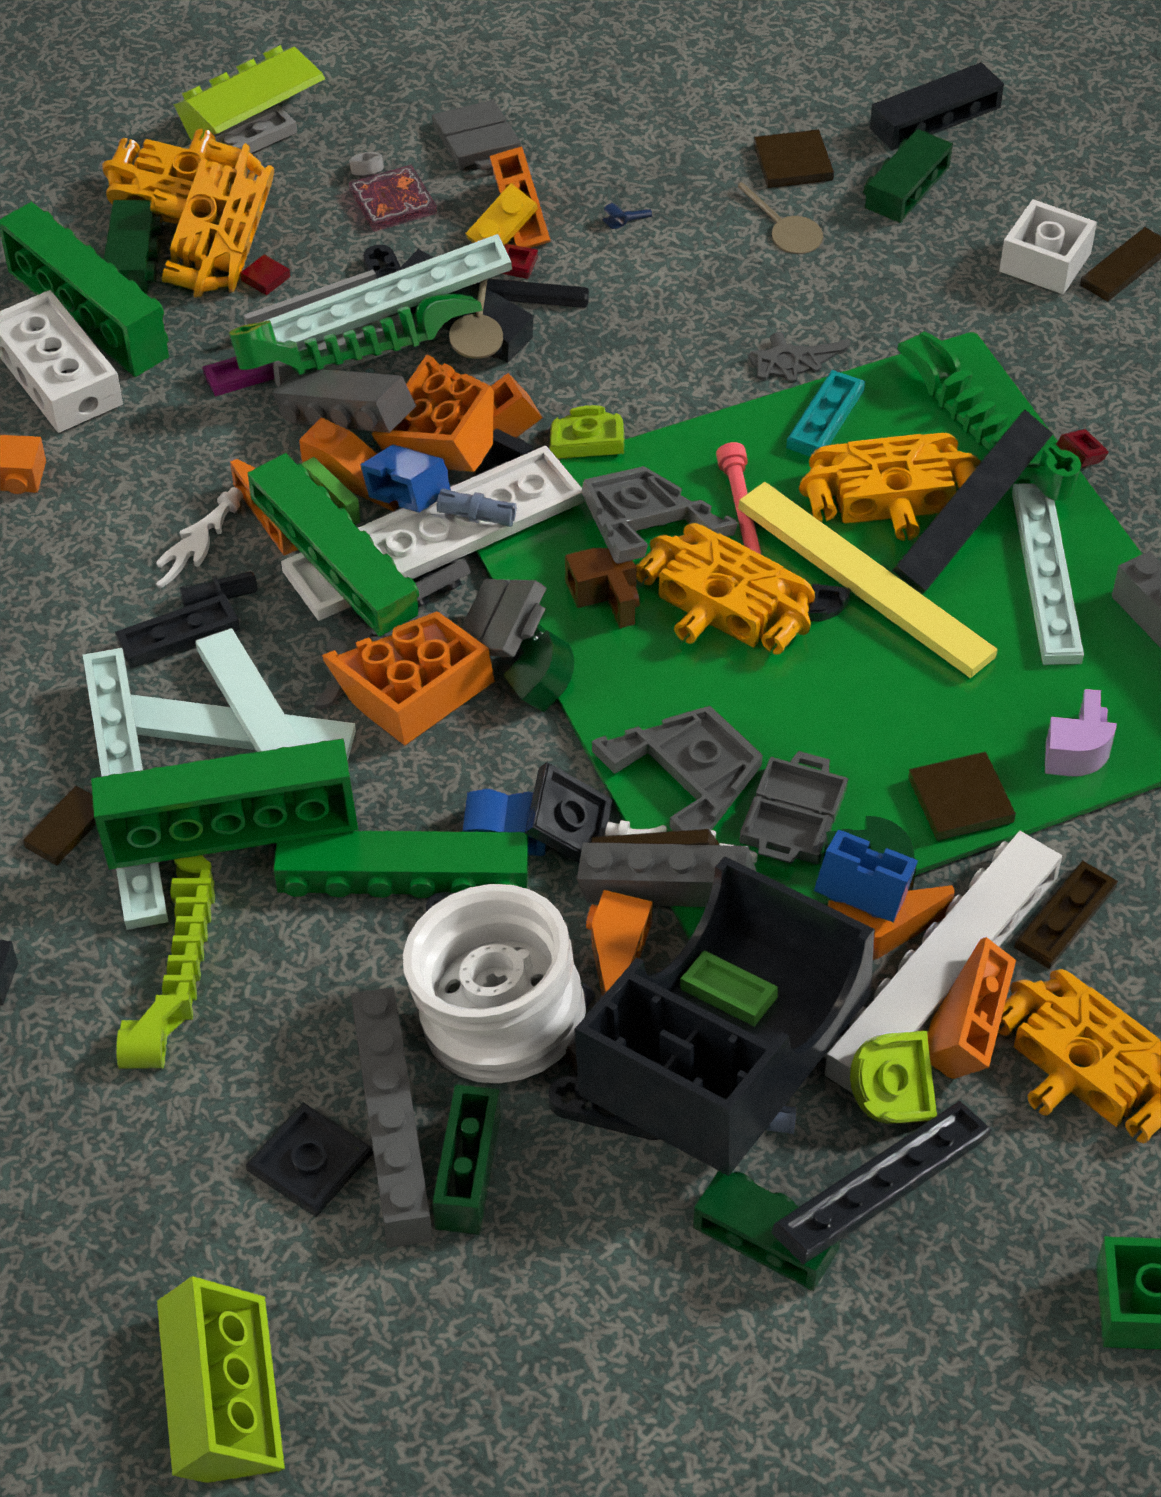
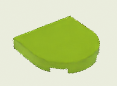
[549,405,624,459]
[850,1031,937,1124]

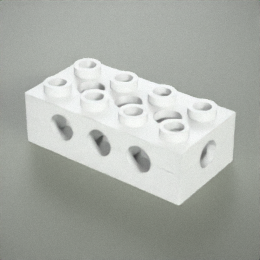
[0,290,123,433]

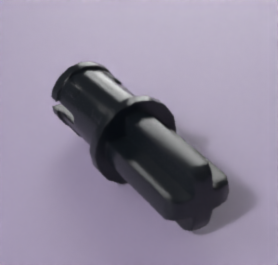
[179,571,258,607]

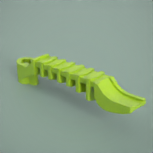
[116,855,215,1069]

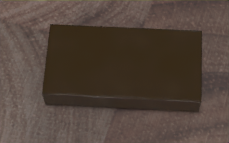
[23,786,96,866]

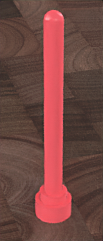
[716,442,761,554]

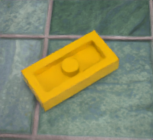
[465,183,538,245]

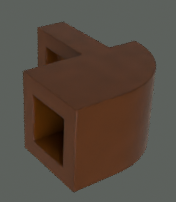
[565,548,640,628]

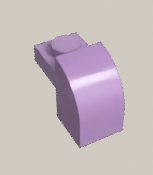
[1045,689,1117,776]

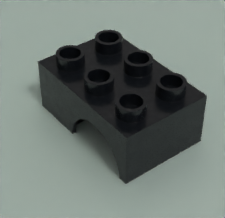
[575,856,875,1176]

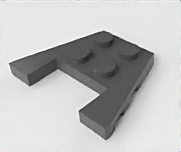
[581,466,738,564]
[592,706,763,831]

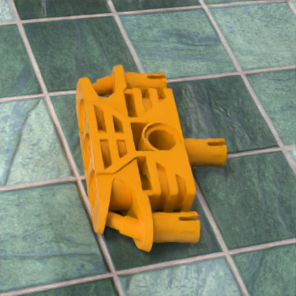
[102,129,259,225]
[150,139,274,298]
[799,433,981,541]
[636,523,815,655]
[999,969,1161,1143]

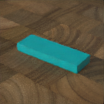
[786,370,865,457]

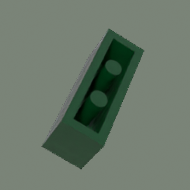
[863,129,953,223]
[104,200,163,294]
[433,1084,501,1235]
[693,1171,841,1292]

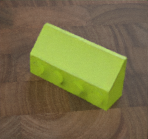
[174,45,325,140]
[157,1276,285,1483]

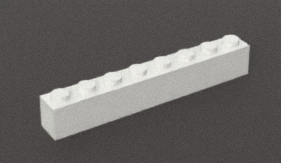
[824,831,1062,1093]

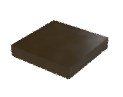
[754,129,834,188]
[908,752,1016,841]

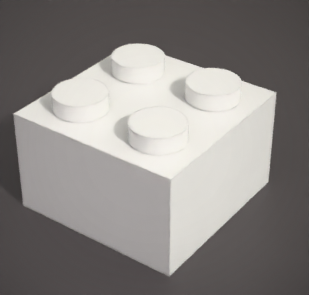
[999,199,1097,295]

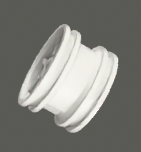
[403,884,586,1083]

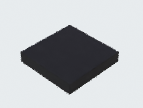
[525,762,613,863]
[246,1102,373,1217]

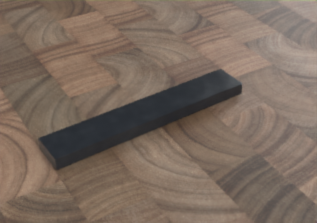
[892,410,1053,594]
[771,1101,992,1265]

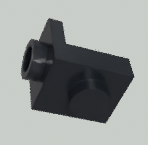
[476,428,533,475]

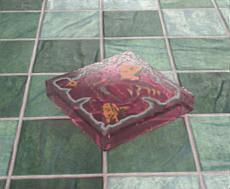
[349,165,437,232]

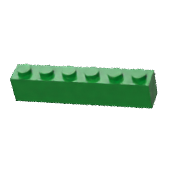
[247,453,419,637]
[274,831,529,898]

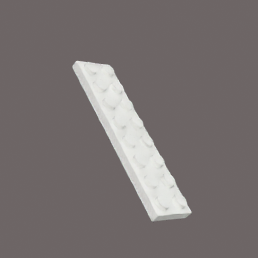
[281,445,585,621]

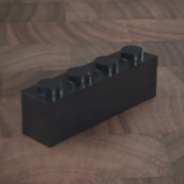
[870,62,1004,151]
[396,249,534,363]

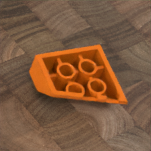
[371,355,494,472]
[322,611,495,746]

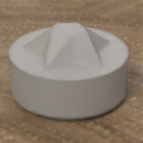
[349,152,384,178]

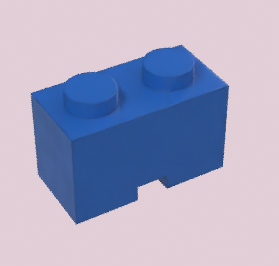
[360,444,451,513]
[814,829,918,923]

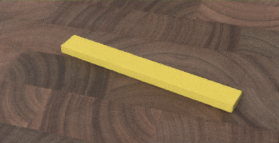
[738,482,998,678]

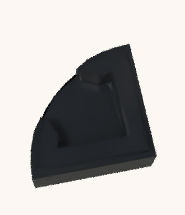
[808,584,851,621]

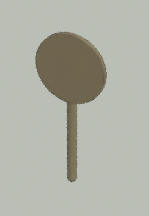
[738,182,823,254]
[449,279,503,359]

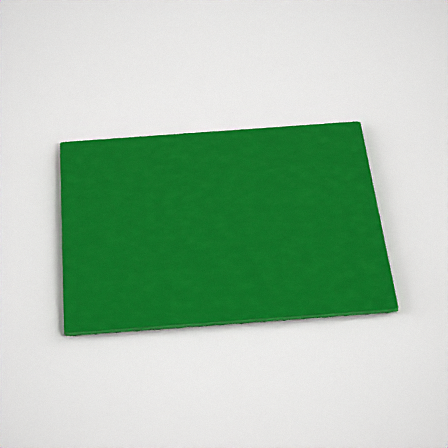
[475,332,1161,940]

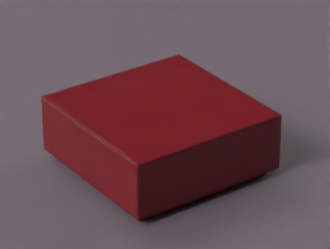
[502,243,538,279]
[240,254,290,296]
[1056,429,1109,468]

